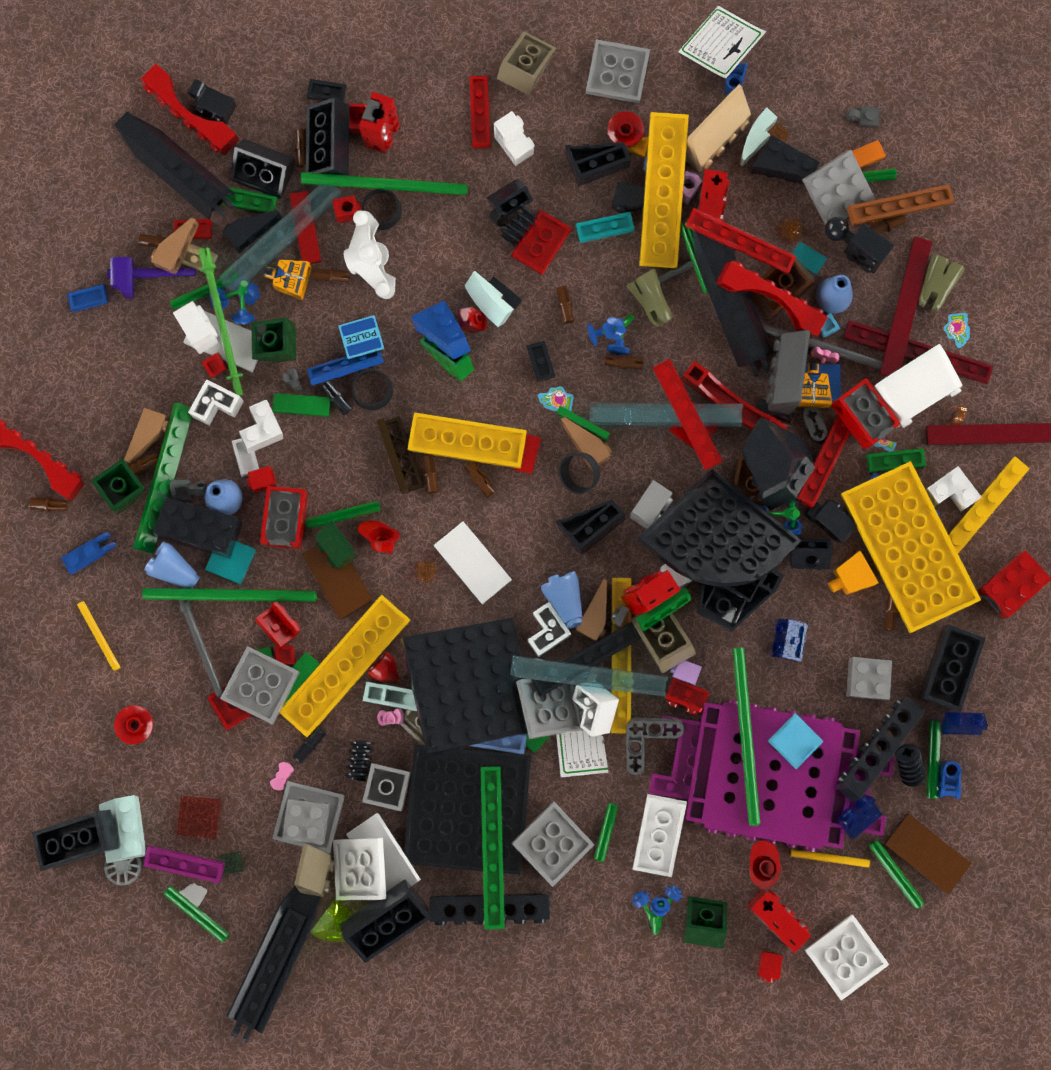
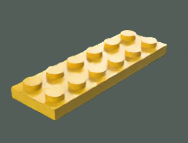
[408,413,527,469]

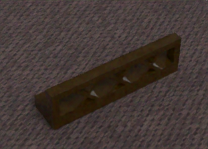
[377,416,423,494]

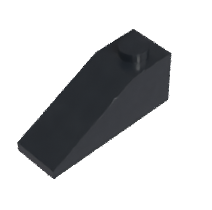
[612,181,645,213]
[222,210,282,253]

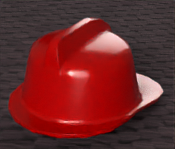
[358,520,400,554]
[749,840,781,888]

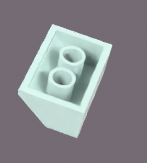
[99,795,146,863]

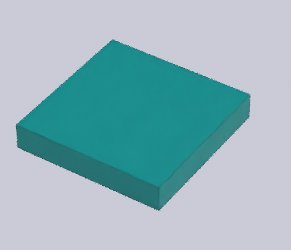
[205,541,256,585]

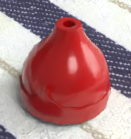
[368,652,400,684]

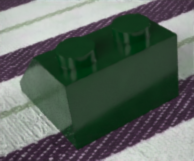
[251,317,296,362]
[91,458,145,515]
[315,520,358,570]
[683,896,727,949]

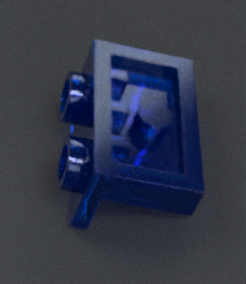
[772,619,808,662]
[941,712,988,735]
[837,795,883,840]

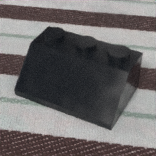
[229,139,295,199]

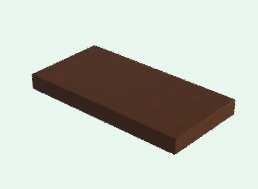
[302,545,373,620]
[884,813,972,895]

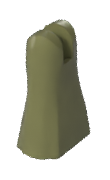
[918,255,965,313]
[626,269,672,327]

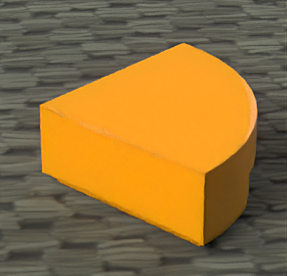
[628,137,648,157]

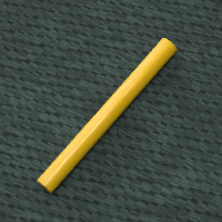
[77,601,121,671]
[790,849,870,868]

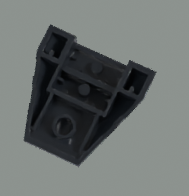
[740,417,815,510]
[697,569,784,632]

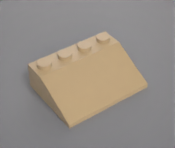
[685,84,751,173]

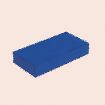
[67,284,109,312]

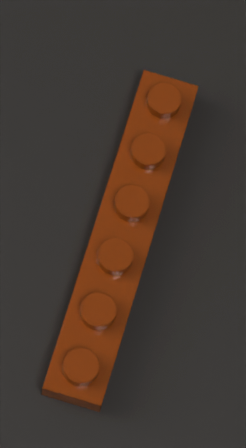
[846,184,955,226]

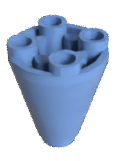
[815,275,853,314]
[204,479,243,516]
[144,542,200,589]
[541,571,583,629]

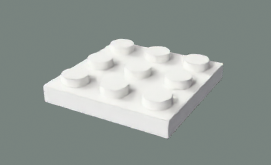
[333,838,386,900]
[804,914,889,1001]

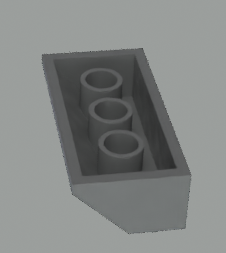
[766,330,810,415]

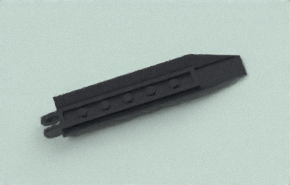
[114,112,235,220]
[692,230,774,377]
[226,886,320,1043]

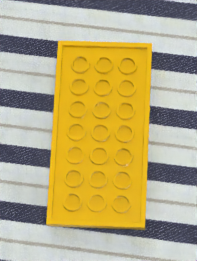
[840,461,981,633]

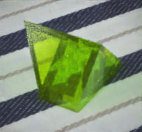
[310,900,351,942]

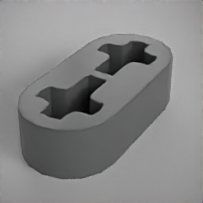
[802,407,827,443]

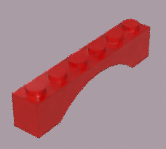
[141,63,239,156]
[716,260,828,338]
[653,359,723,471]
[681,361,788,431]
[0,419,85,502]

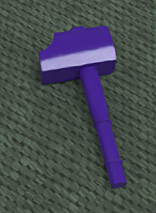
[107,257,196,299]

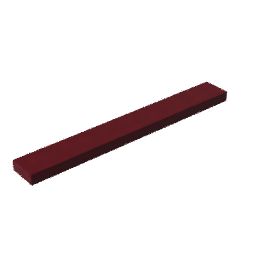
[879,237,933,377]
[843,320,994,385]
[926,423,1051,445]

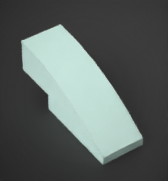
[740,108,777,167]
[465,271,514,327]
[363,682,417,711]

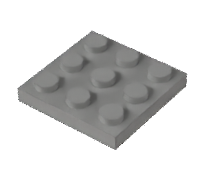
[586,39,650,104]
[802,150,875,225]
[220,646,300,725]
[516,678,583,739]
[272,781,345,853]
[511,802,594,887]

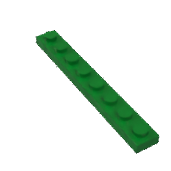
[133,403,192,554]
[481,767,505,930]

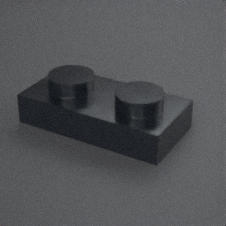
[307,79,347,102]
[489,276,522,315]
[526,341,555,383]

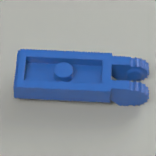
[61,532,117,575]

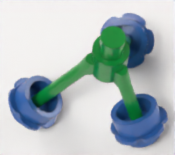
[758,499,802,536]
[632,885,683,934]

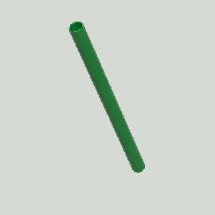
[301,172,468,195]
[142,588,317,602]
[732,648,761,827]

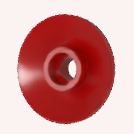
[607,111,644,147]
[114,705,153,745]

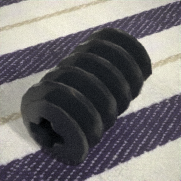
[499,206,538,248]
[344,740,375,782]
[895,744,926,787]

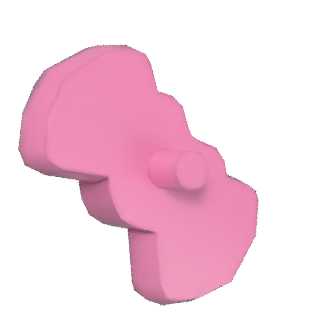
[811,347,839,364]
[377,708,404,726]
[270,762,294,791]

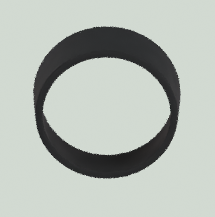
[362,189,402,230]
[352,369,393,411]
[559,452,600,495]

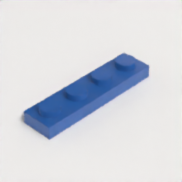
[307,350,384,386]

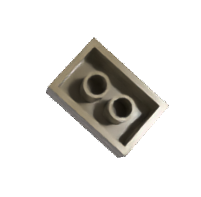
[630,613,696,673]

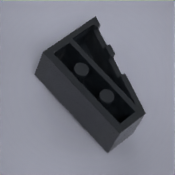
[750,135,820,184]
[565,142,631,187]
[556,499,626,555]

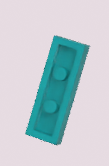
[576,212,634,243]

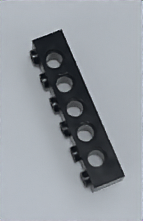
[836,696,925,803]
[430,894,550,925]

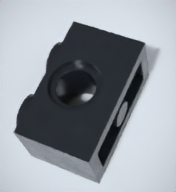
[789,539,832,570]

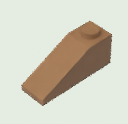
[151,218,199,275]
[124,408,169,465]
[561,417,612,470]
[576,579,607,642]

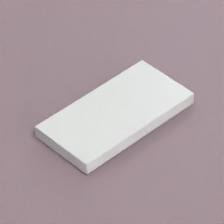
[183,311,258,373]
[434,522,512,605]
[633,794,687,877]
[346,813,421,892]

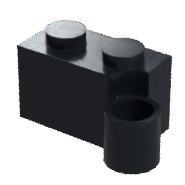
[187,79,237,124]
[486,178,533,227]
[804,500,857,543]

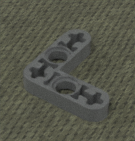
[626,718,684,775]

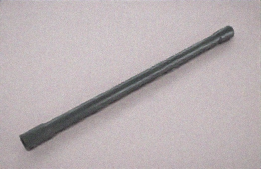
[717,316,882,370]

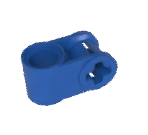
[724,62,748,96]
[938,760,961,799]

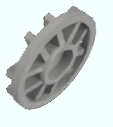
[104,857,142,886]

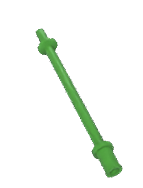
[198,248,243,396]

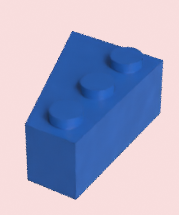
[411,300,471,359]

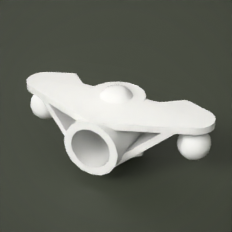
[344,211,396,299]

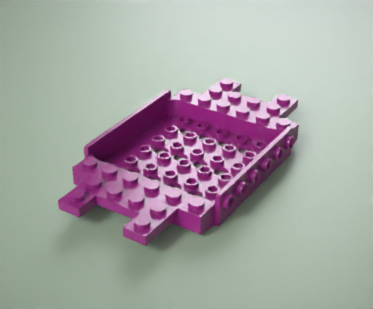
[648,699,895,852]

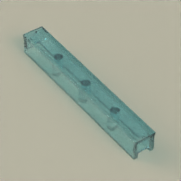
[219,185,342,292]
[589,403,743,427]
[510,655,668,696]

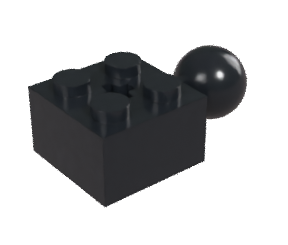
[825,217,895,274]

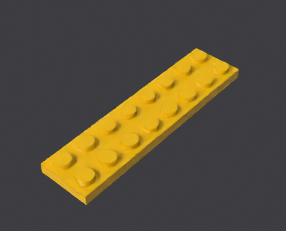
[639,112,689,268]
[280,595,411,738]

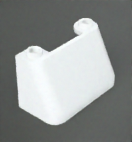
[874,344,963,428]

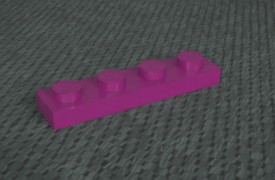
[143,845,225,883]

